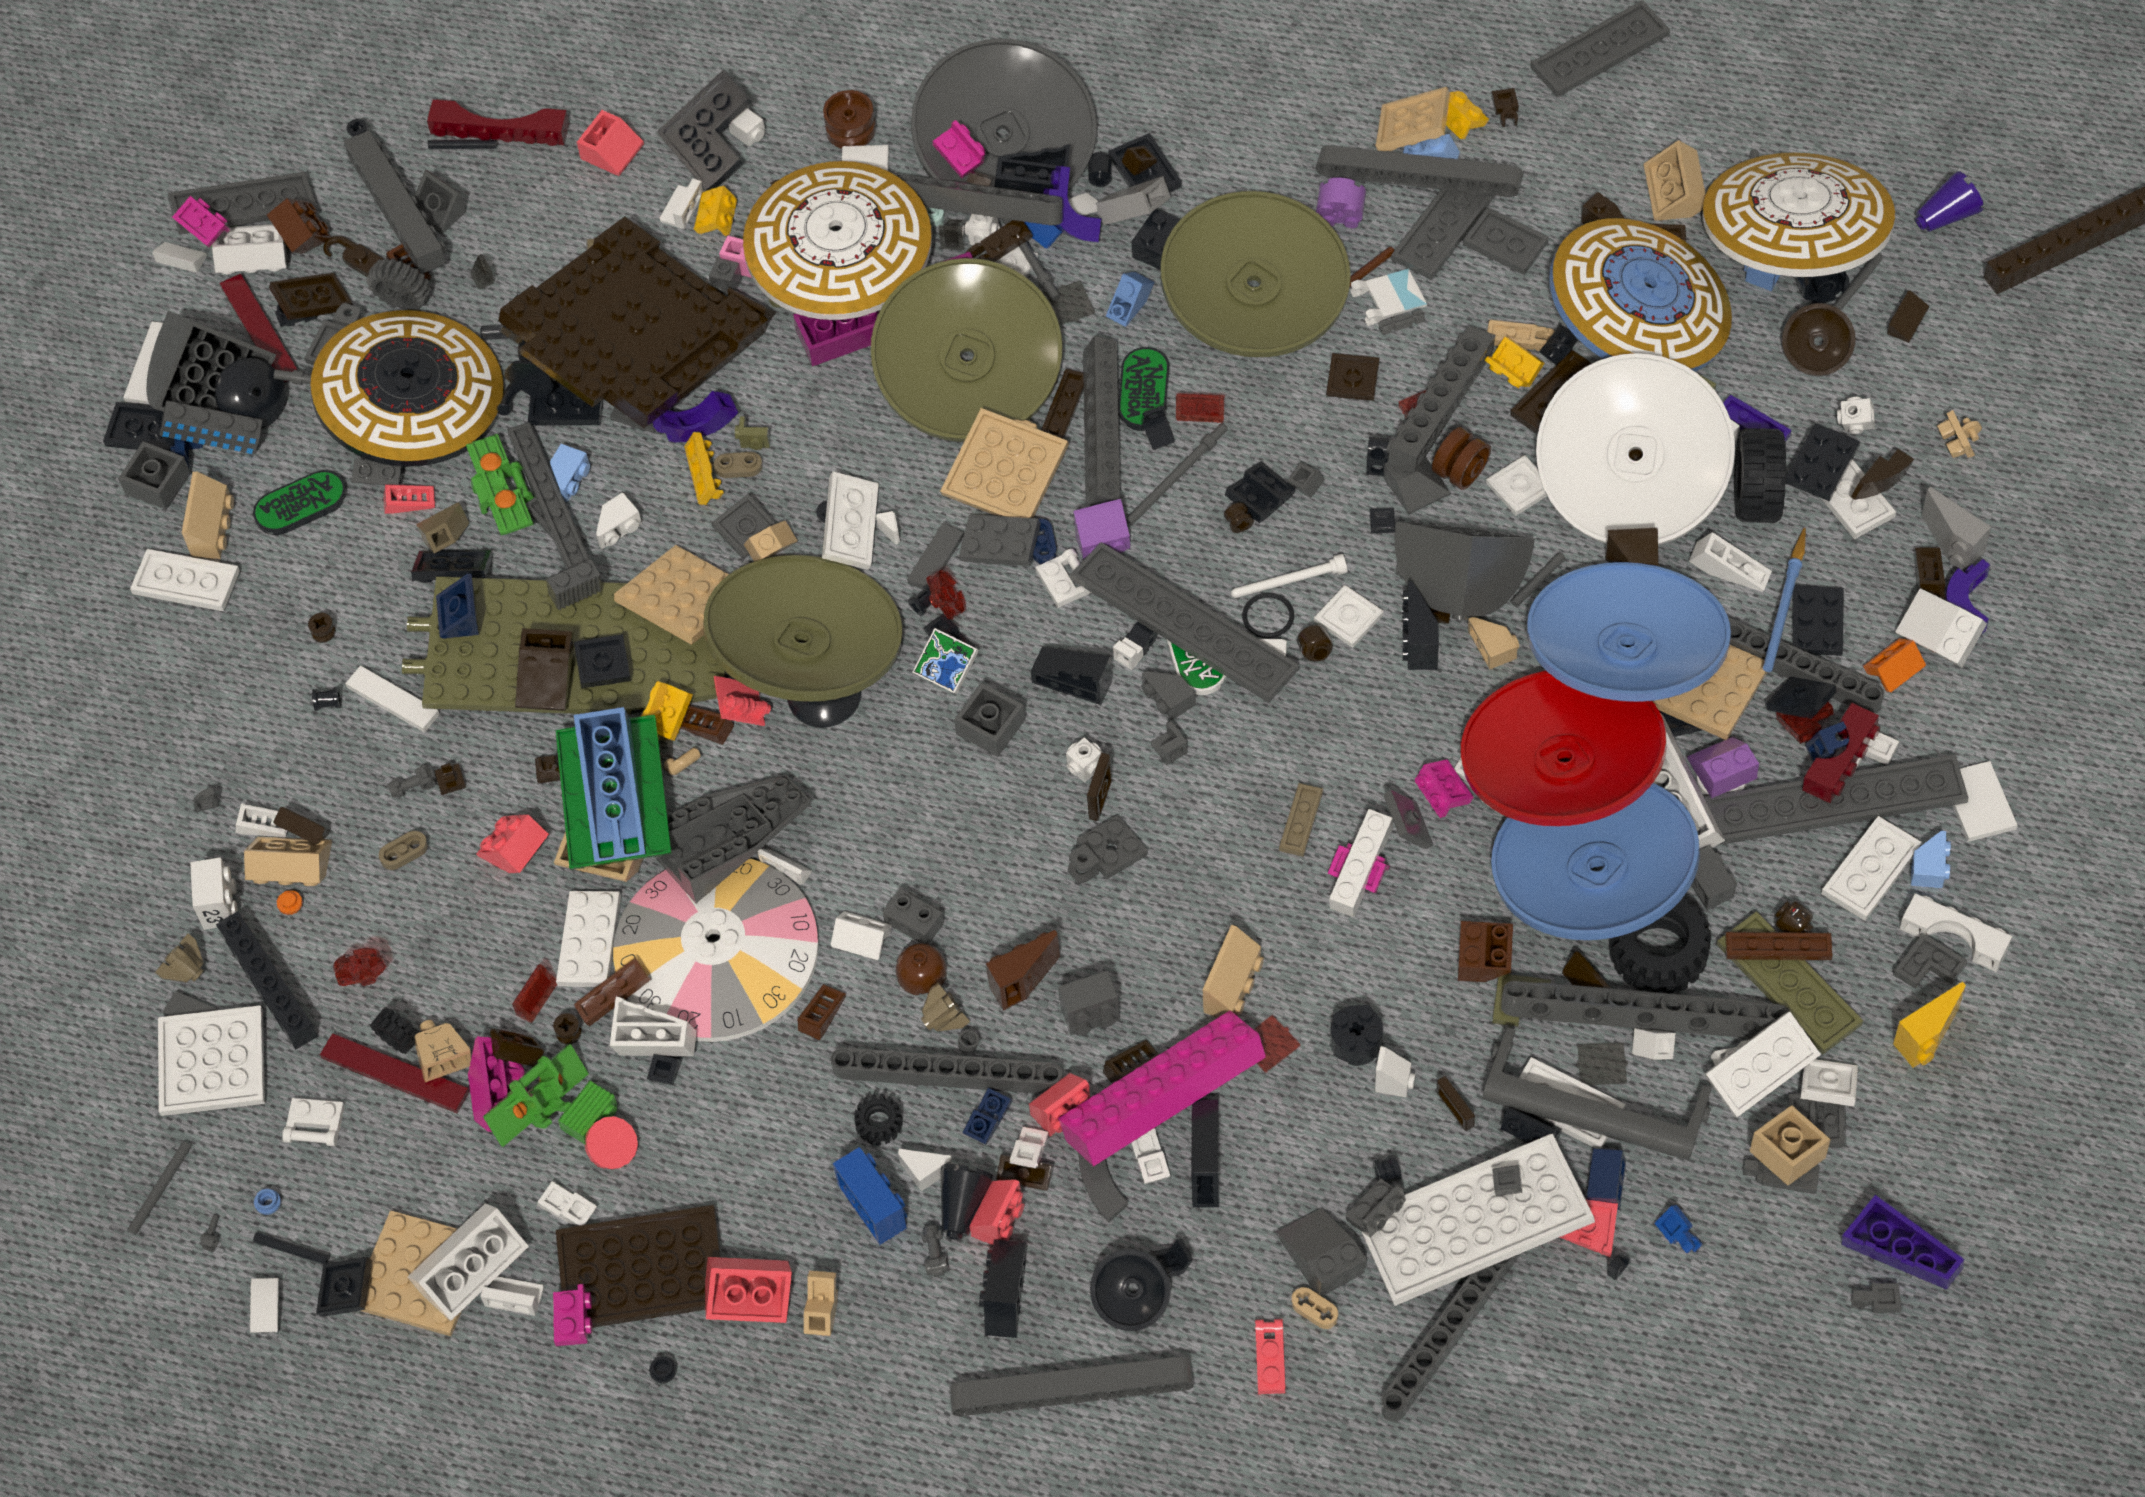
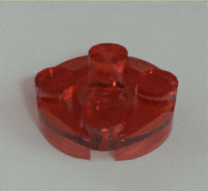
[926,570,966,620]
[333,948,386,986]

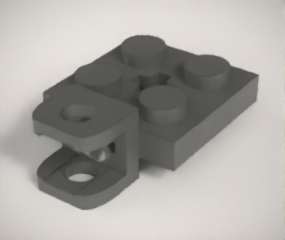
[304,303,363,365]
[1067,815,1148,883]

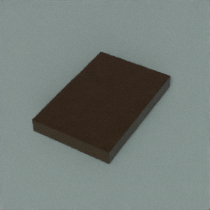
[269,272,354,320]

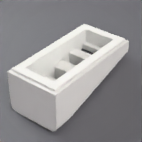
[235,804,287,837]

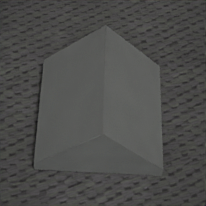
[414,170,466,234]

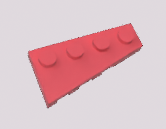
[1559,1199,1618,1258]

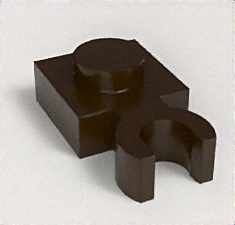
[1491,88,1519,127]

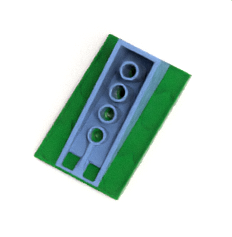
[555,707,672,870]

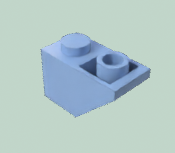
[1403,134,1460,159]
[550,444,590,502]
[1911,831,1951,888]

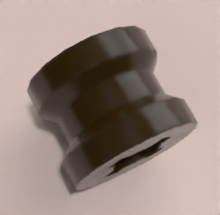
[1224,503,1254,533]
[308,613,336,643]
[553,1013,582,1045]

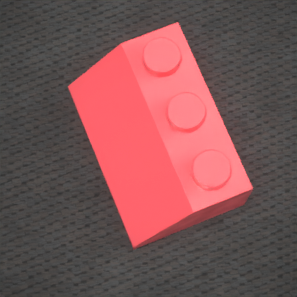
[705,1257,792,1323]

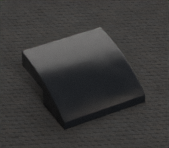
[1225,461,1296,523]

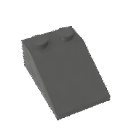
[1276,1208,1367,1296]

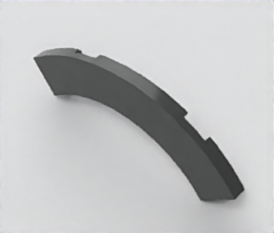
[1078,1083,1128,1223]

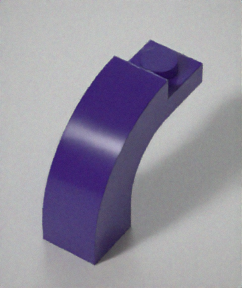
[1044,166,1101,242]
[653,391,738,443]
[1945,559,1990,636]

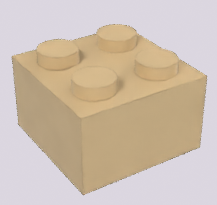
[1750,1105,1831,1185]

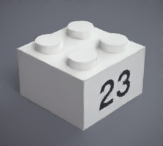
[190,858,238,930]

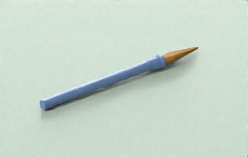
[1763,528,1806,672]

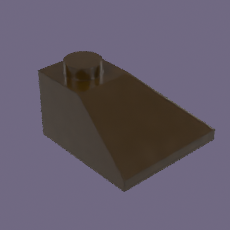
[1605,528,1659,567]

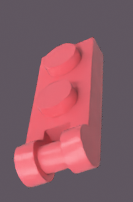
[1255,1319,1285,1394]

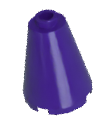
[1915,171,1984,232]

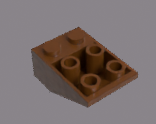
[986,930,1060,1011]

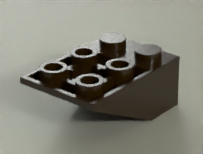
[515,628,574,711]

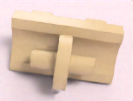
[1937,410,1982,458]

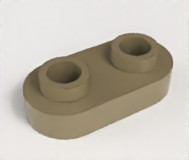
[714,452,763,478]
[379,831,428,870]

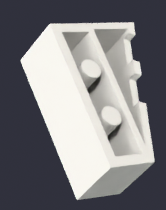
[610,996,697,1056]

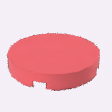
[585,1116,638,1169]

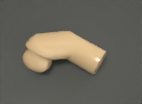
[663,748,701,775]

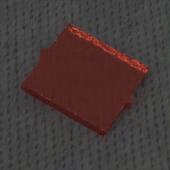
[1253,1015,1300,1073]

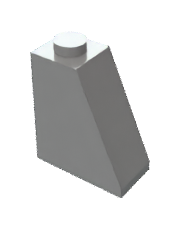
[1096,176,1171,225]

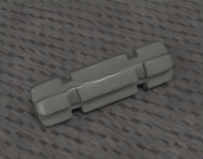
[1379,309,1425,335]

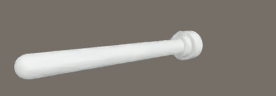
[1231,554,1348,598]

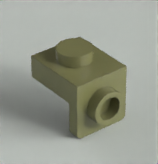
[735,416,770,450]

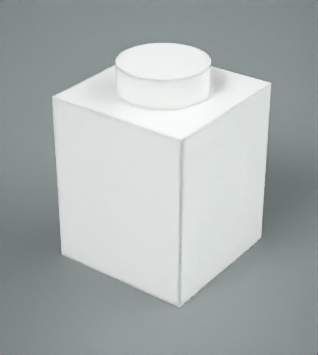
[728,108,765,147]

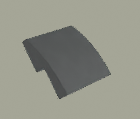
[1788,1093,1846,1148]

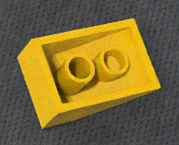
[1893,981,1966,1068]

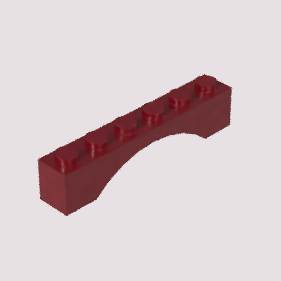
[427,99,570,146]

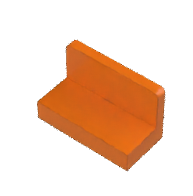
[1863,638,1926,692]

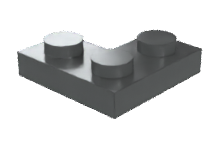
[1893,933,1967,989]

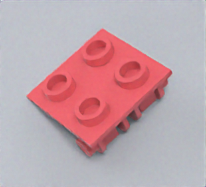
[713,676,771,726]

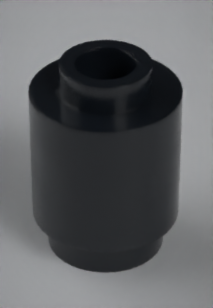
[1088,152,1111,187]

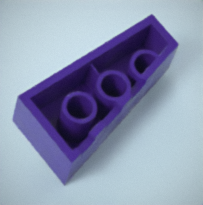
[1842,1195,1965,1290]

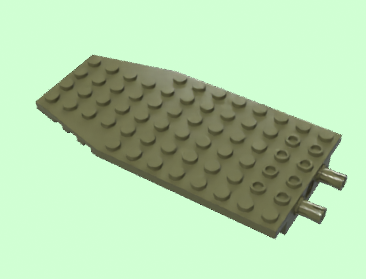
[402,577,725,714]

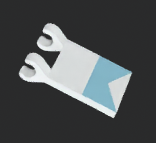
[1350,269,1427,326]

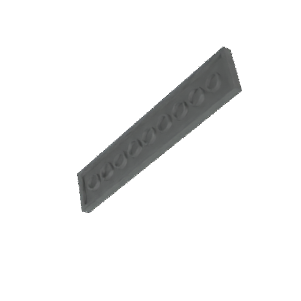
[1071,542,1299,703]
[1704,754,1969,846]

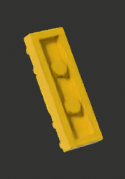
[684,432,724,505]

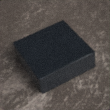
[1370,508,1395,533]

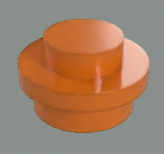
[277,890,303,915]

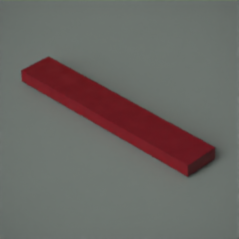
[219,273,297,383]
[320,1033,470,1114]

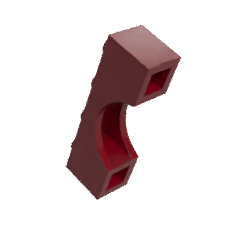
[1802,703,1881,803]

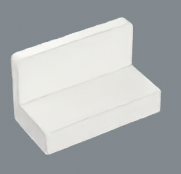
[660,179,703,229]
[831,911,892,960]
[480,1276,544,1316]

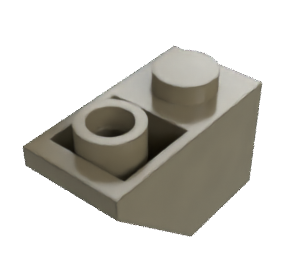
[416,502,469,554]

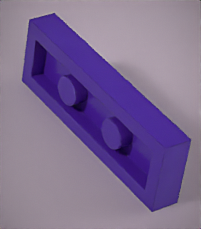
[1723,394,1792,442]

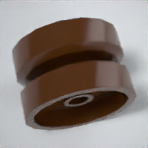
[823,90,876,149]
[1432,427,1491,490]

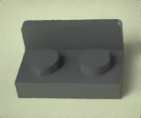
[1345,1179,1406,1238]

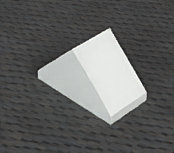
[898,1149,953,1191]

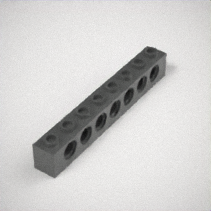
[1386,325,1496,474]
[1083,335,1120,507]

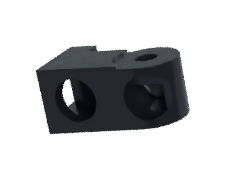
[1366,437,1389,476]

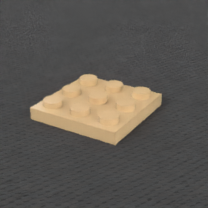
[1376,87,1450,151]

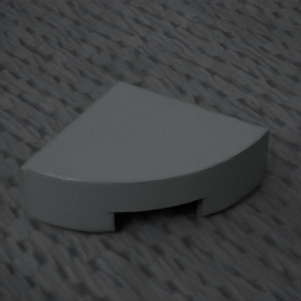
[193,787,220,812]

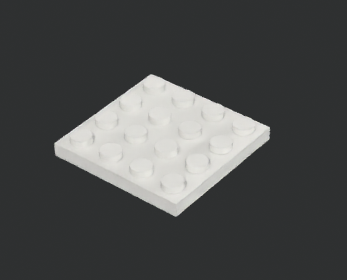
[158,1005,265,1116]

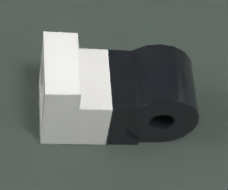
[1113,622,1158,670]

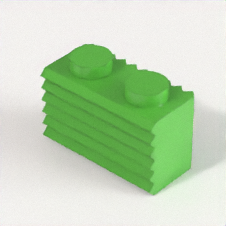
[558,1081,617,1144]

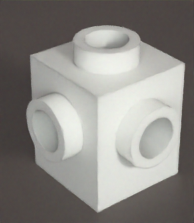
[965,214,1000,245]
[1837,397,1875,434]
[1066,738,1102,782]

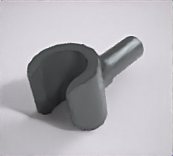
[200,1215,219,1252]

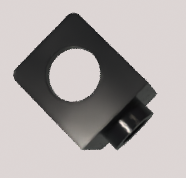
[1141,405,1175,450]

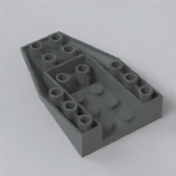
[655,774,811,904]

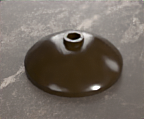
[1782,303,1856,376]

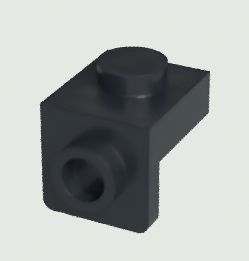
[1540,324,1578,366]
[1149,1238,1193,1278]

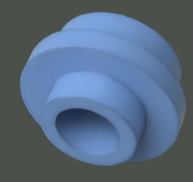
[254,1189,281,1215]

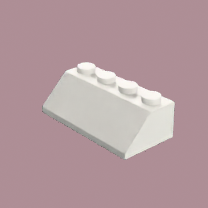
[407,1203,529,1321]

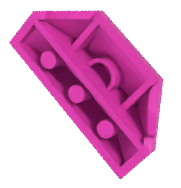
[468,1036,527,1132]

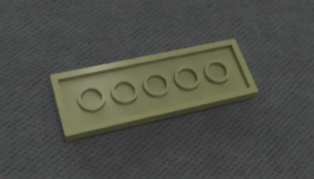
[1717,911,1863,1055]

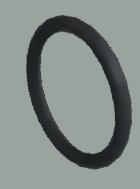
[1242,593,1295,638]

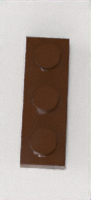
[573,958,651,1027]

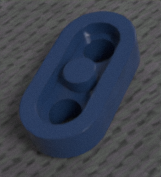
[1033,518,1057,564]

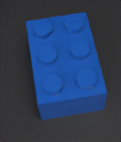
[833,1147,907,1245]

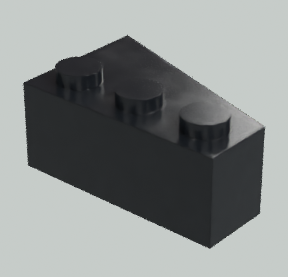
[994,144,1070,194]
[1031,647,1112,705]
[979,1240,1027,1338]

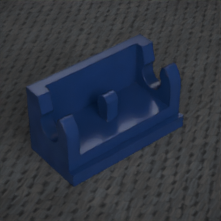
[1805,721,1849,762]
[1587,1149,1626,1210]

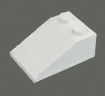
[1895,589,1987,668]

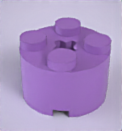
[1316,178,1366,228]

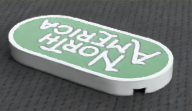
[1166,639,1226,695]

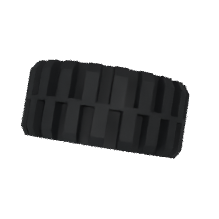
[1734,428,1786,523]
[1609,897,1711,994]

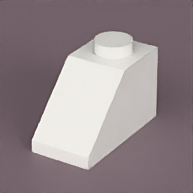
[1375,1046,1416,1097]

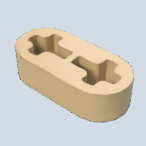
[1292,1287,1338,1329]

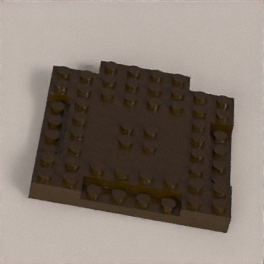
[498,216,768,428]

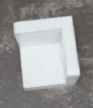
[1632,1028,1676,1060]

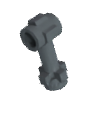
[387,765,436,798]
[921,1225,949,1277]

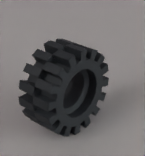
[370,1007,418,1054]
[854,1094,903,1145]

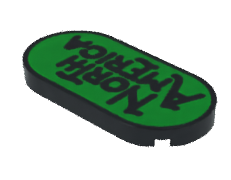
[1118,347,1169,431]
[253,470,347,535]

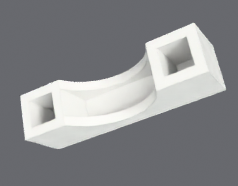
[1329,809,1393,917]
[1900,893,2012,972]

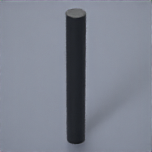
[428,140,498,149]
[253,1232,330,1264]

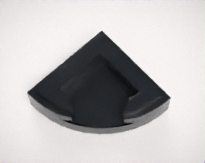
[1607,1253,1630,1280]

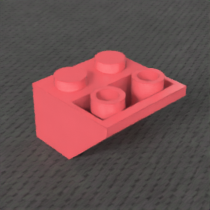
[577,110,644,176]
[476,814,549,873]
[1029,1073,1090,1136]
[969,1180,1025,1245]

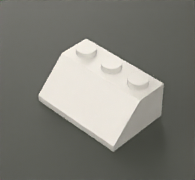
[212,224,287,274]

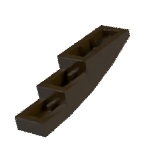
[1915,547,1946,601]

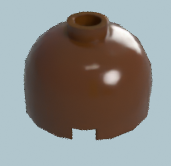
[895,943,947,995]

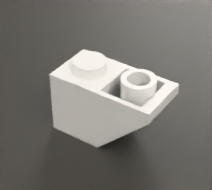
[596,493,642,549]

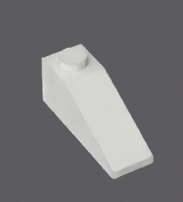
[1689,532,1772,592]

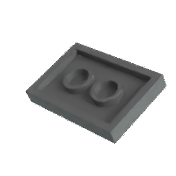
[1463,207,1549,275]
[959,515,1040,566]

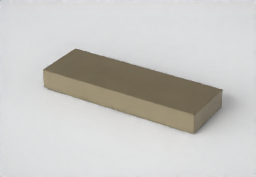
[1279,783,1323,857]

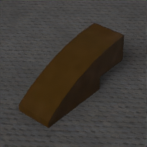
[1851,449,1914,500]

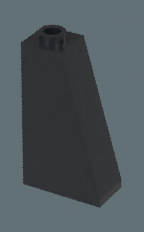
[1191,1099,1219,1208]

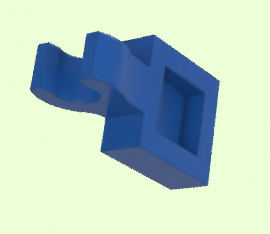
[1654,1205,1702,1253]

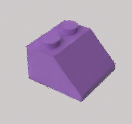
[1073,499,1130,560]
[1687,737,1759,798]

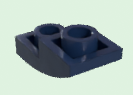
[963,1088,1013,1145]

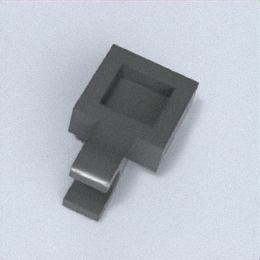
[1850,1283,1902,1313]

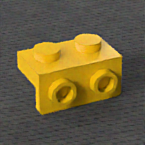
[1446,91,1489,140]
[694,185,737,236]
[1485,337,1545,388]
[641,681,693,741]

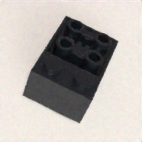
[1402,581,1439,670]

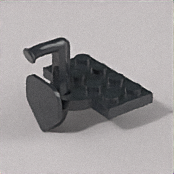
[497,294,554,416]

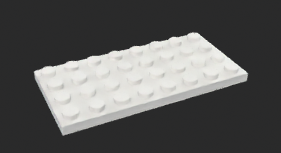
[1361,1134,1595,1306]

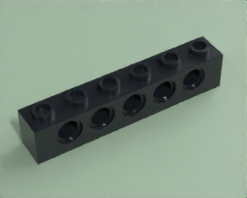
[216,911,318,1050]

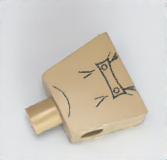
[415,1020,471,1082]

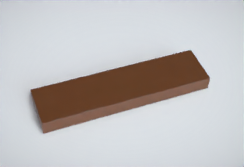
[1725,932,1833,960]

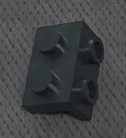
[1500,1107,1562,1143]

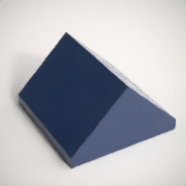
[436,573,479,639]

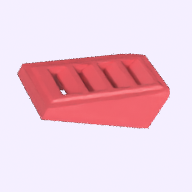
[383,485,435,514]

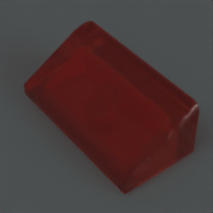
[1176,393,1225,423]
[512,964,557,1023]

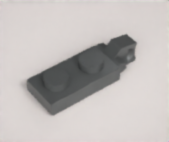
[1743,1159,1820,1194]

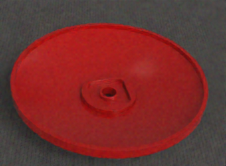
[1461,671,1667,826]

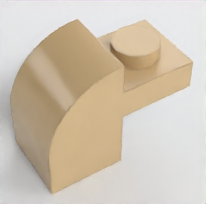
[804,1270,838,1336]

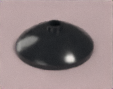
[215,358,286,428]
[787,691,861,728]
[1090,1249,1171,1331]

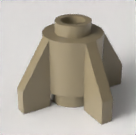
[154,933,204,983]
[921,983,970,1032]

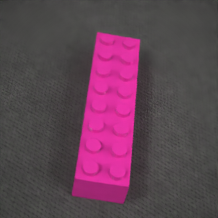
[1058,1011,1266,1166]

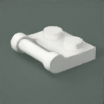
[1035,549,1091,608]
[283,1098,345,1147]

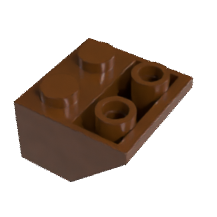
[267,198,331,254]
[1458,921,1513,982]

